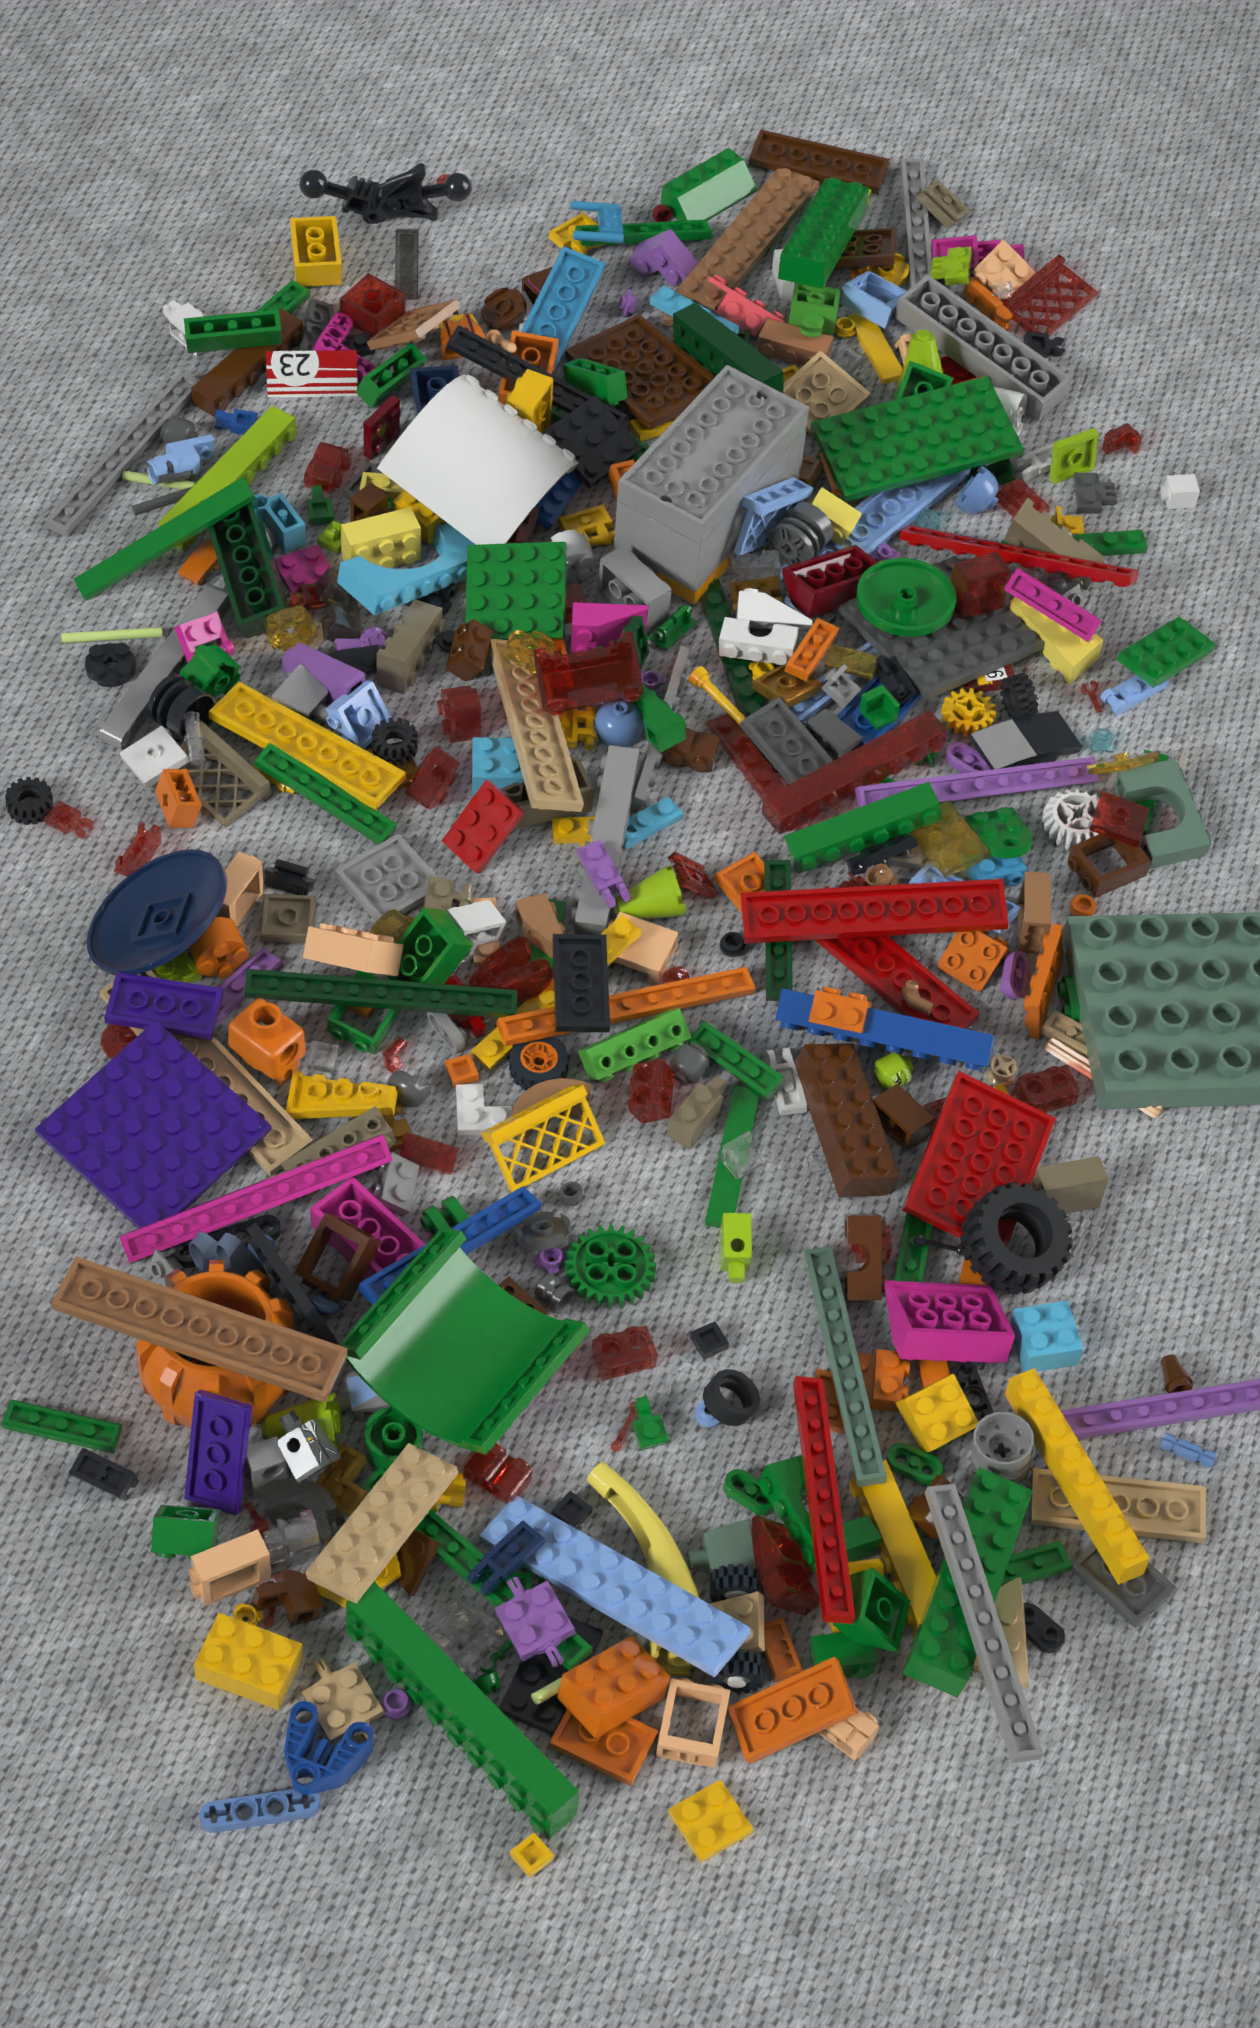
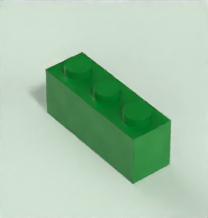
[356,342,428,409]
[563,358,627,406]

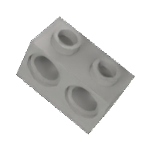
[245,1436,290,1499]

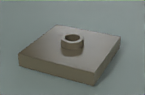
[260,894,316,943]

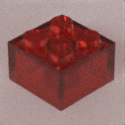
[340,273,405,337]
[951,552,1011,619]

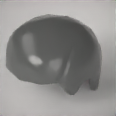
[388,1070,431,1108]

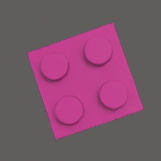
[274,544,338,599]

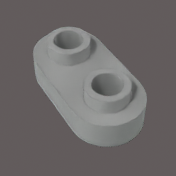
[427,1012,467,1053]

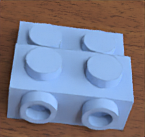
[326,681,391,749]

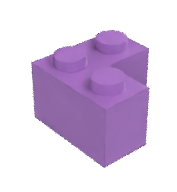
[628,229,698,287]

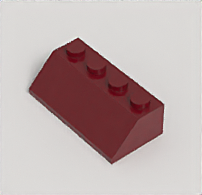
[782,544,878,618]

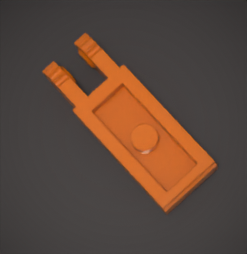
[963,277,1013,332]

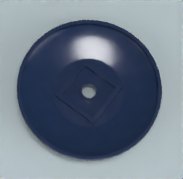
[87,849,227,975]

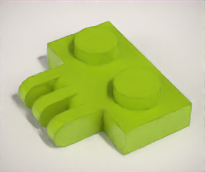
[930,247,972,286]

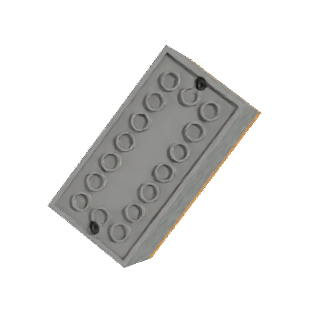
[614,365,809,605]

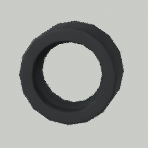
[703,1369,760,1426]

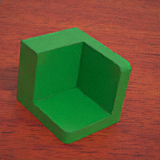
[859,685,900,730]

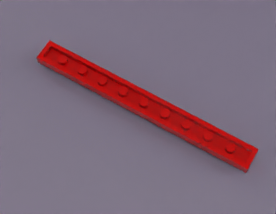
[900,525,1139,587]
[793,1376,855,1624]

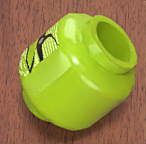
[872,1052,914,1090]

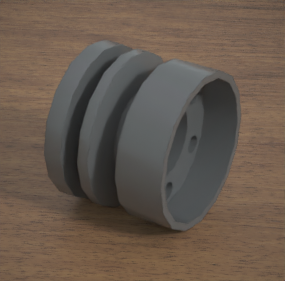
[768,502,833,566]

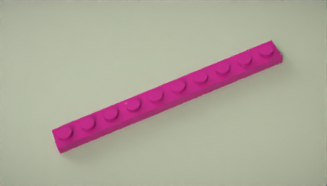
[119,1134,393,1263]

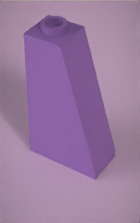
[282,642,365,706]

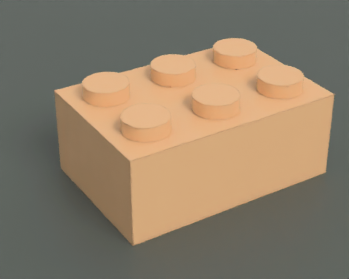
[303,923,404,976]

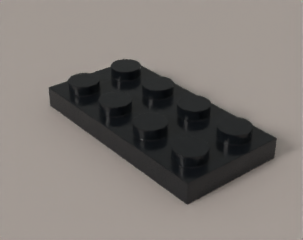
[552,934,610,1033]
[499,1615,603,1736]

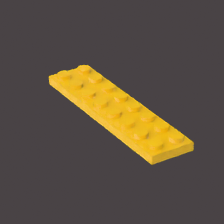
[209,682,406,810]

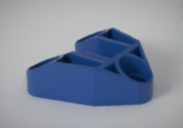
[284,1701,374,1795]

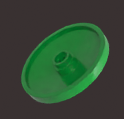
[856,558,956,637]

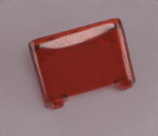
[533,631,644,716]

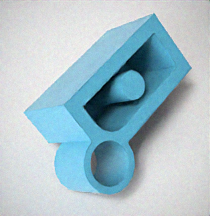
[255,493,306,553]

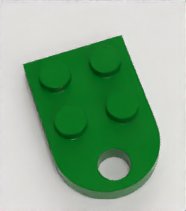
[964,807,1032,858]

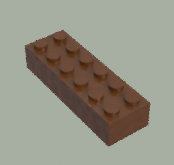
[794,1043,900,1198]

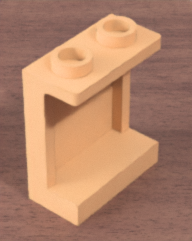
[607,912,678,985]

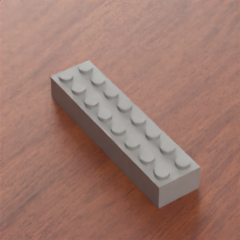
[894,274,1072,421]

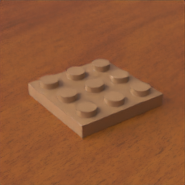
[367,299,460,351]

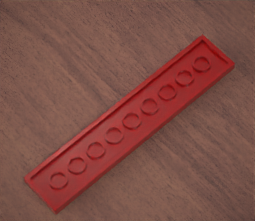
[740,879,1009,943]

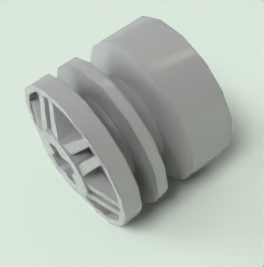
[971,1412,1034,1484]

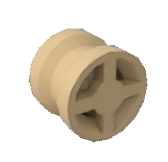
[988,1055,1017,1088]

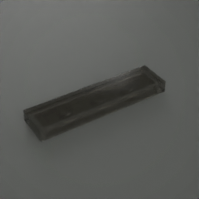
[395,229,419,300]

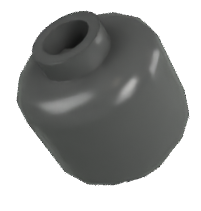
[160,416,198,444]
[669,1043,709,1084]

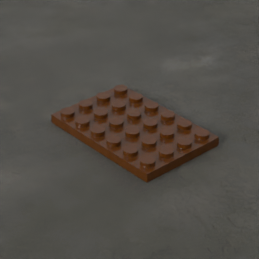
[565,314,715,430]

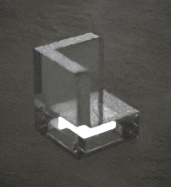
[721,1131,763,1180]

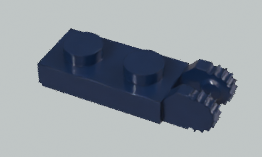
[466,1520,545,1596]

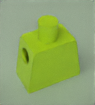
[719,1213,752,1284]

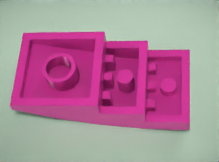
[932,235,1025,278]

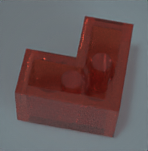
[437,685,481,743]

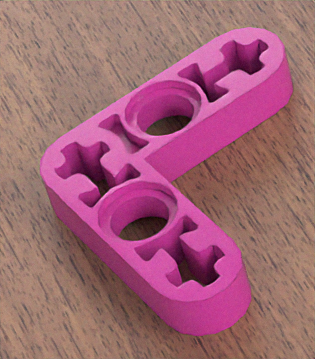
[314,312,376,382]

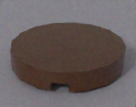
[481,287,527,331]

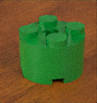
[180,644,241,702]
[364,1407,423,1471]

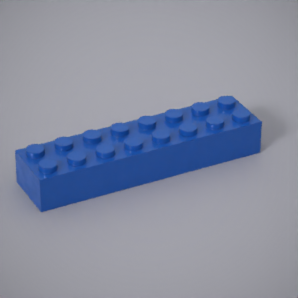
[775,988,996,1072]

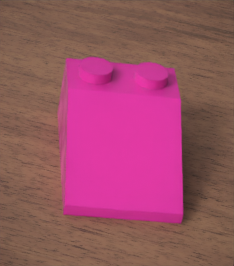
[571,602,648,657]

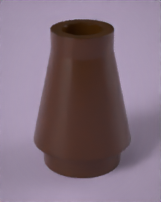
[1160,1355,1192,1393]

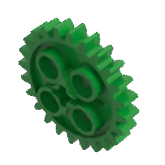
[565,1224,656,1309]

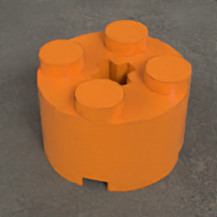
[188,917,249,979]

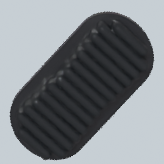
[264,859,315,895]

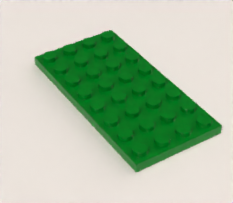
[810,376,1024,502]

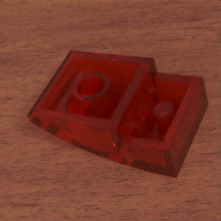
[752,1515,820,1616]

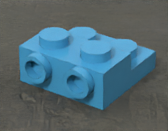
[957,844,1027,886]

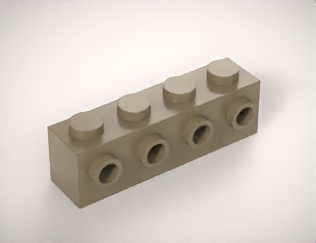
[281,1106,397,1199]

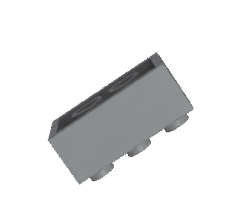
[597,545,672,635]

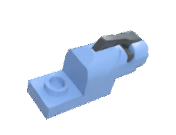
[147,434,215,485]

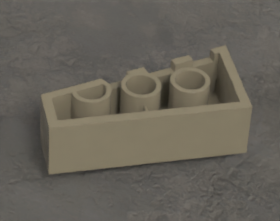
[1004,497,1106,590]
[377,600,445,694]
[501,755,594,830]

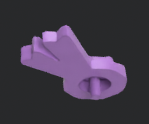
[334,626,388,651]

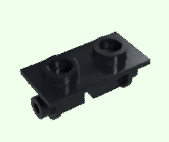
[874,655,917,704]

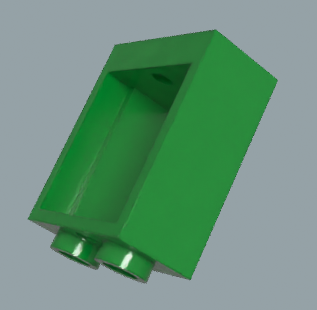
[327,970,402,1055]

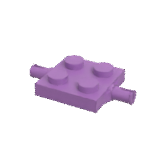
[494,1577,576,1667]

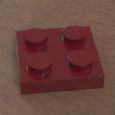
[363,395,401,460]

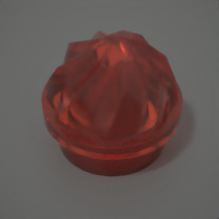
[663,965,690,984]

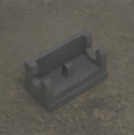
[806,709,863,766]

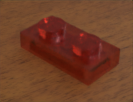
[399,1132,460,1175]

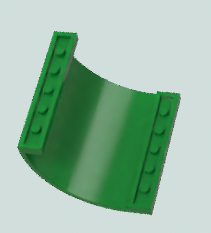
[338,1227,590,1454]

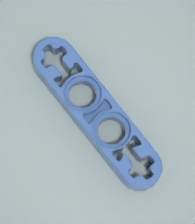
[199,1789,320,1833]

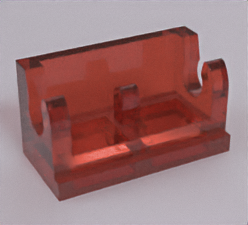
[114,821,162,877]

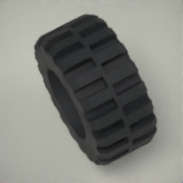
[960,1182,1073,1295]

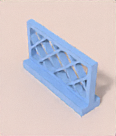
[733,477,813,556]

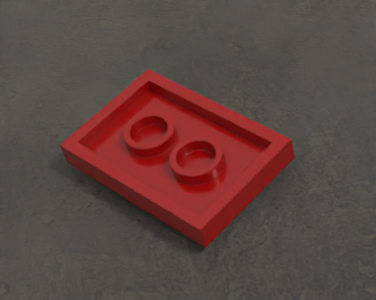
[442,780,525,874]

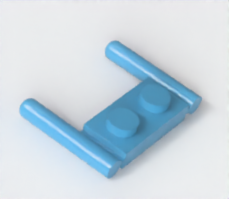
[570,201,624,243]

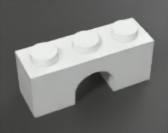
[719,617,798,665]

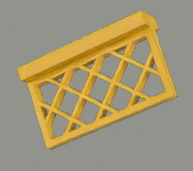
[480,1084,606,1192]

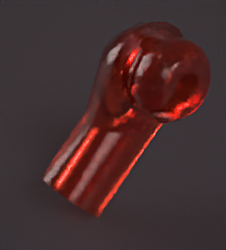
[382,1037,408,1073]

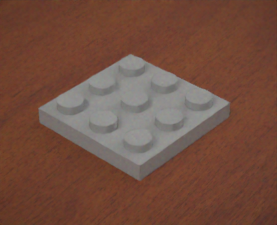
[335,833,438,927]

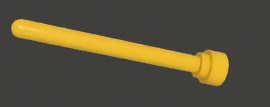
[688,666,746,725]

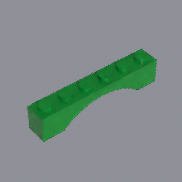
[575,646,686,752]

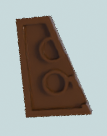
[396,1529,440,1596]

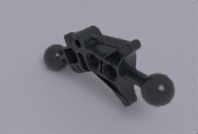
[299,163,472,224]

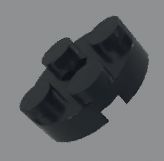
[85,643,136,687]

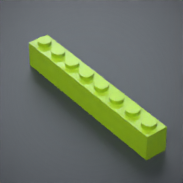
[158,406,297,551]

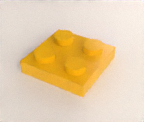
[668,1779,754,1863]

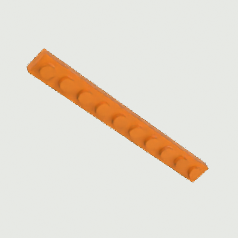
[496,966,756,1046]

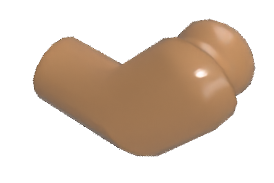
[902,980,934,1015]

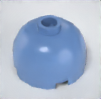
[953,466,999,515]
[595,698,644,748]

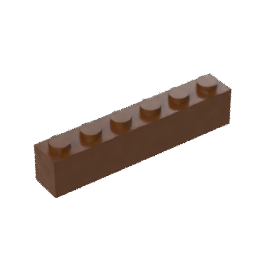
[191,309,303,417]

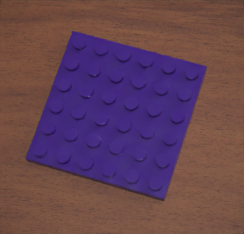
[35,1020,272,1228]

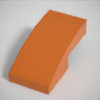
[178,538,220,587]

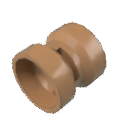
[866,863,901,886]

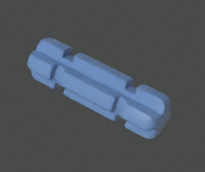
[1160,1433,1216,1468]

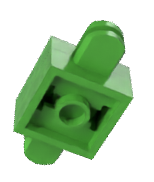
[788,283,840,337]

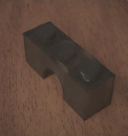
[316,567,363,642]

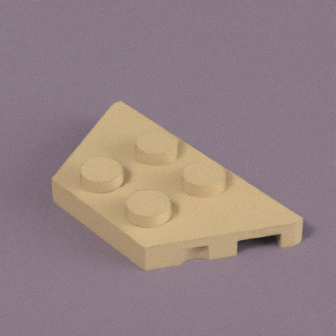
[972,1578,1029,1688]

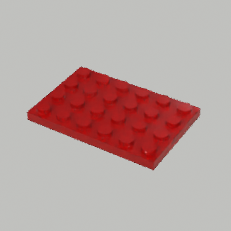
[902,1071,1056,1248]

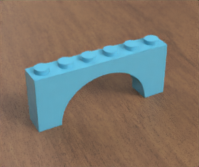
[337,522,476,615]

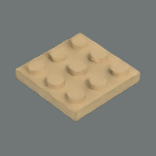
[784,350,871,438]

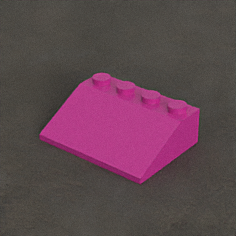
[884,1281,1015,1364]

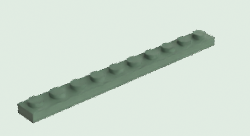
[804,1246,887,1487]

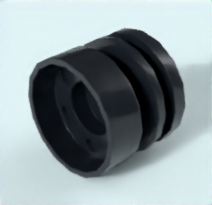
[148,674,216,741]

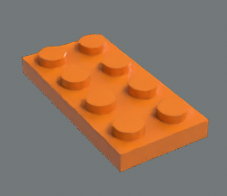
[1024,923,1064,1040]
[728,1656,858,1764]

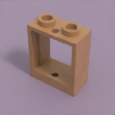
[1017,871,1051,954]

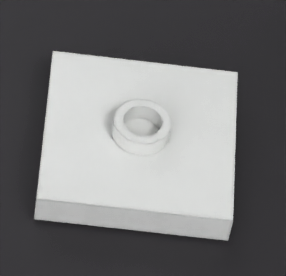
[119,726,189,789]

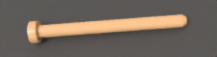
[485,329,517,353]

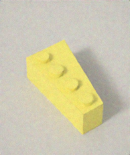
[1009,597,1104,685]

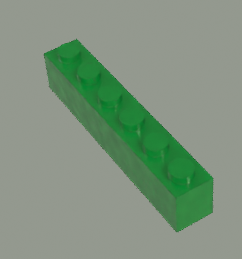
[784,781,943,874]

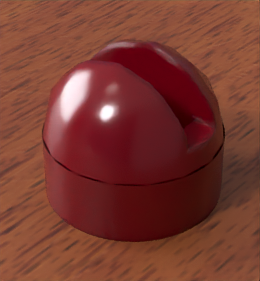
[652,204,672,222]

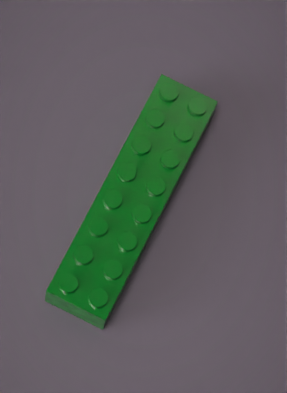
[778,178,869,289]
[902,1467,1033,1698]

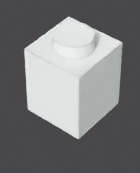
[1161,474,1200,509]

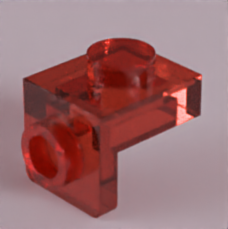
[1102,423,1142,455]

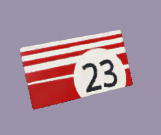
[266,350,358,397]

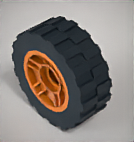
[509,1037,569,1091]

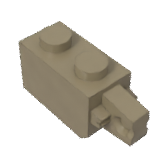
[667,1076,726,1150]

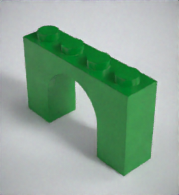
[759,1455,882,1574]

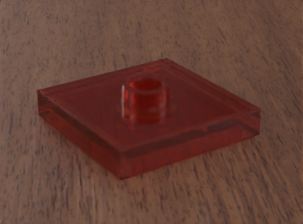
[1089,791,1150,848]

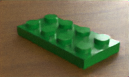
[1116,616,1216,688]

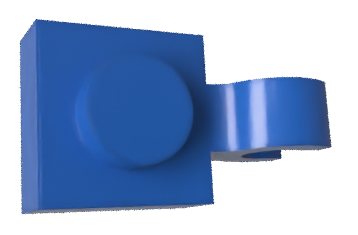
[214,409,258,435]

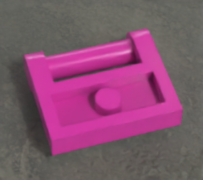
[174,612,235,663]

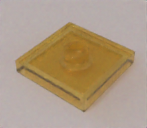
[1087,751,1159,775]

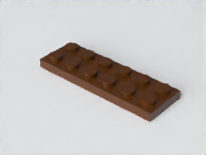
[749,129,889,195]

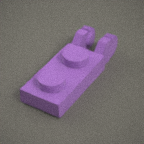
[577,840,630,908]

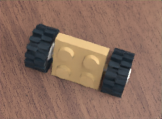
[710,1564,765,1694]

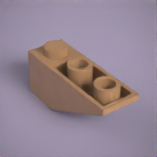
[515,893,566,959]

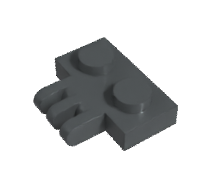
[1073,472,1117,514]

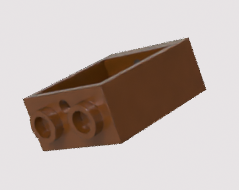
[1067,824,1151,898]
[294,1213,382,1303]

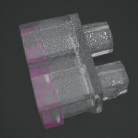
[263,1509,321,1568]

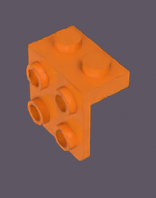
[938,930,1011,992]
[809,986,872,1033]

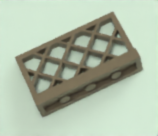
[179,721,273,828]

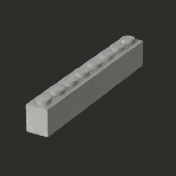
[570,745,639,935]

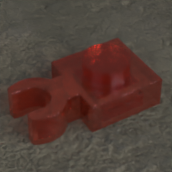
[44,800,94,839]

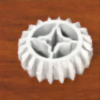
[1042,788,1112,851]

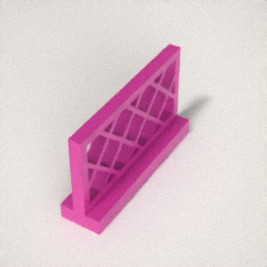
[1004,568,1102,642]

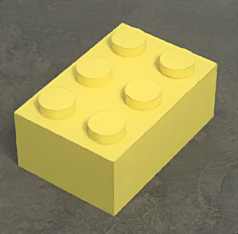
[341,507,421,568]

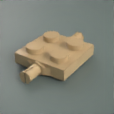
[302,1658,385,1744]

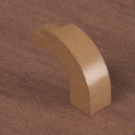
[512,1078,592,1151]

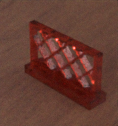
[1003,254,1098,336]

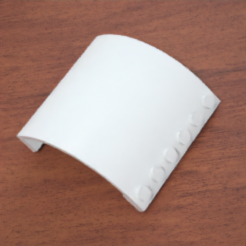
[377,374,579,545]

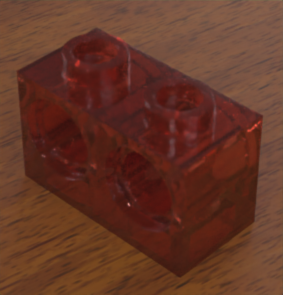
[628,1058,675,1124]
[1014,1065,1080,1113]
[591,1325,658,1381]

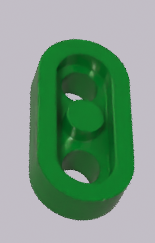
[886,1443,943,1485]
[723,1469,774,1516]

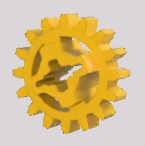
[941,688,996,737]

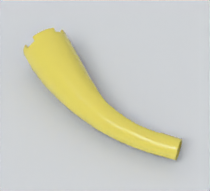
[587,1462,703,1676]

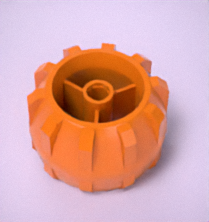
[136,1260,293,1428]

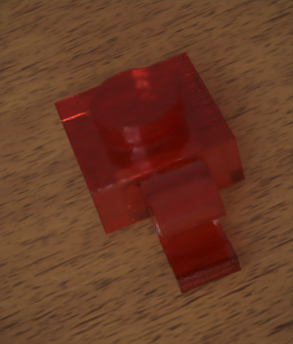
[287,582,331,612]

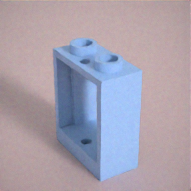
[840,271,907,329]

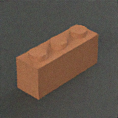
[757,318,833,366]

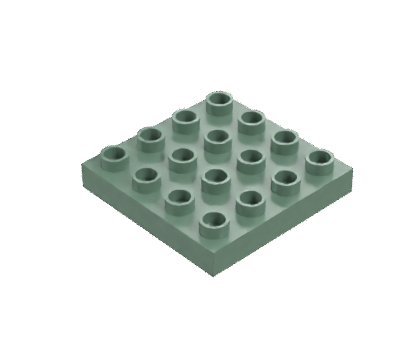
[1063,912,1260,1110]

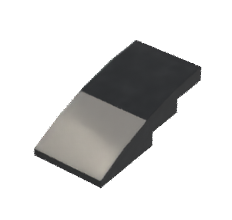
[969,711,1083,770]

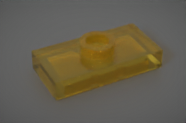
[824,644,878,680]

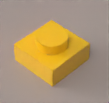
[510,1832,554,1878]

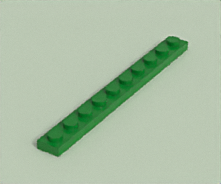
[360,1467,592,1670]

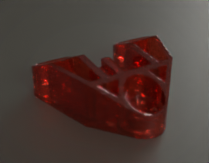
[469,936,553,1003]

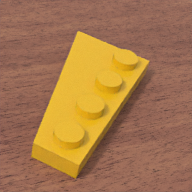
[286,1070,398,1119]

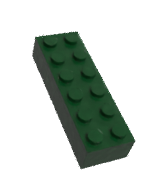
[672,302,784,394]
[200,499,293,638]

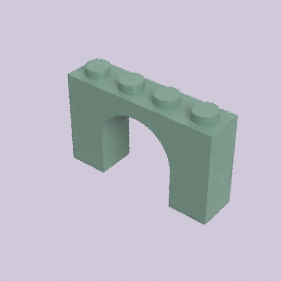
[1113,759,1211,869]

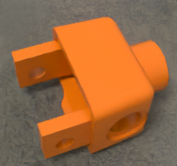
[228,998,306,1087]

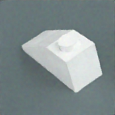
[737,588,812,632]

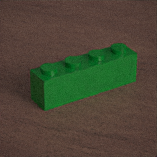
[184,309,282,353]

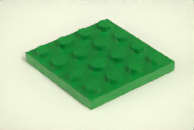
[465,542,567,641]

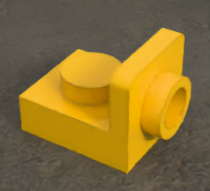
[1050,506,1084,535]

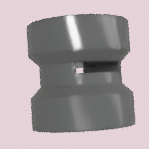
[534,1273,574,1312]

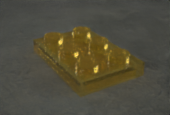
[910,800,990,878]

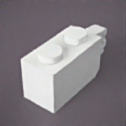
[163,300,205,357]

